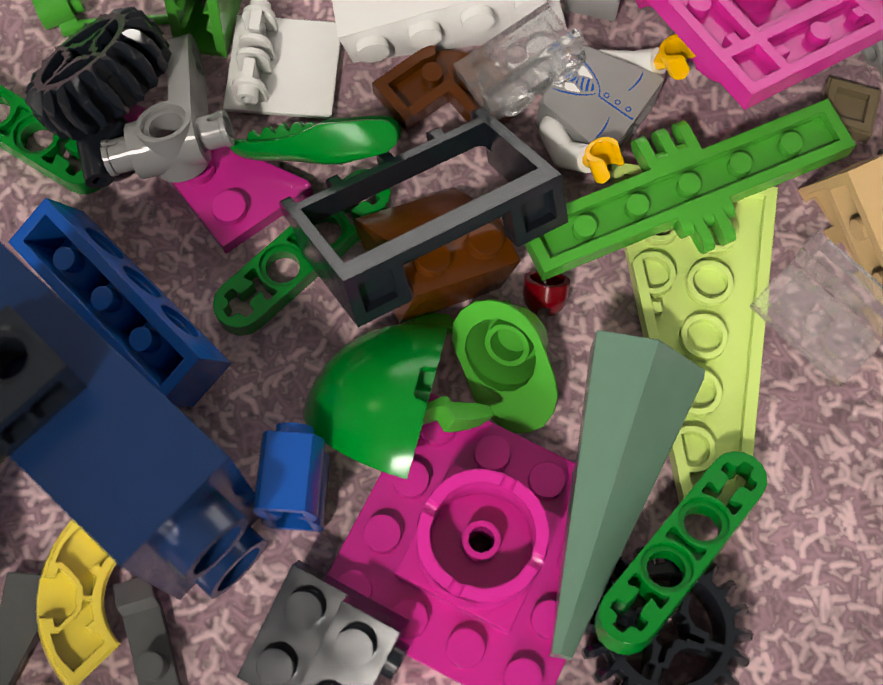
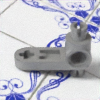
[100,33,235,183]

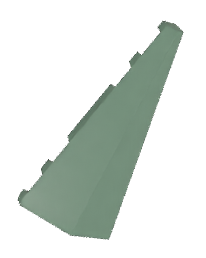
[549,330,705,660]

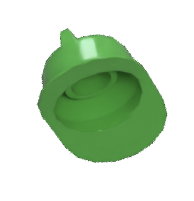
[451,299,558,433]

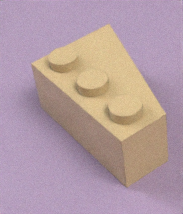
[797,154,883,327]

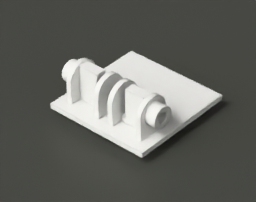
[223,0,341,119]

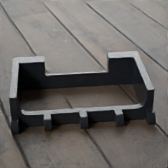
[279,107,569,328]

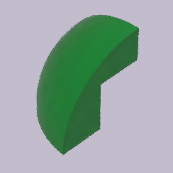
[303,323,448,479]

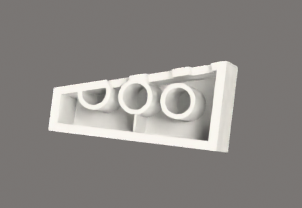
[332,0,567,63]

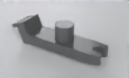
[113,577,181,685]

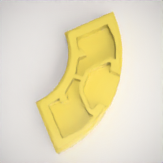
[36,519,121,685]

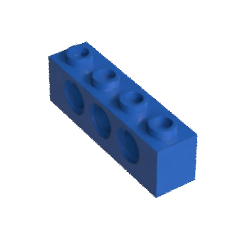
[8,197,232,407]

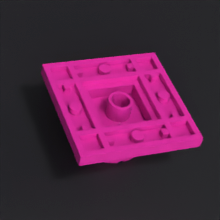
[646,0,883,110]
[327,393,576,685]

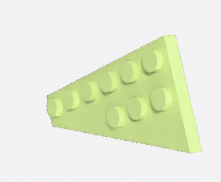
[608,163,778,519]

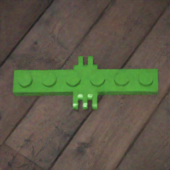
[524,99,856,281]

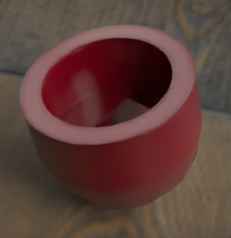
[522,270,570,317]

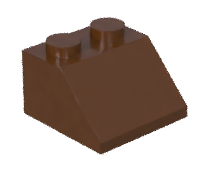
[353,188,521,324]

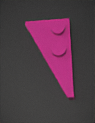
[122,104,313,254]

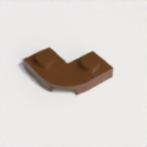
[372,45,526,131]

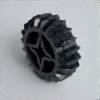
[25,6,172,141]
[581,546,753,685]

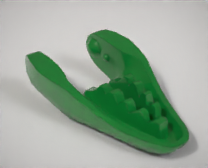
[229,115,401,165]

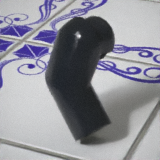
[76,116,129,188]

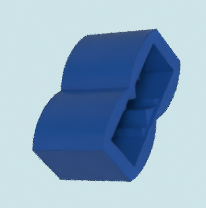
[253,422,331,532]

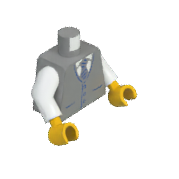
[522,34,696,184]

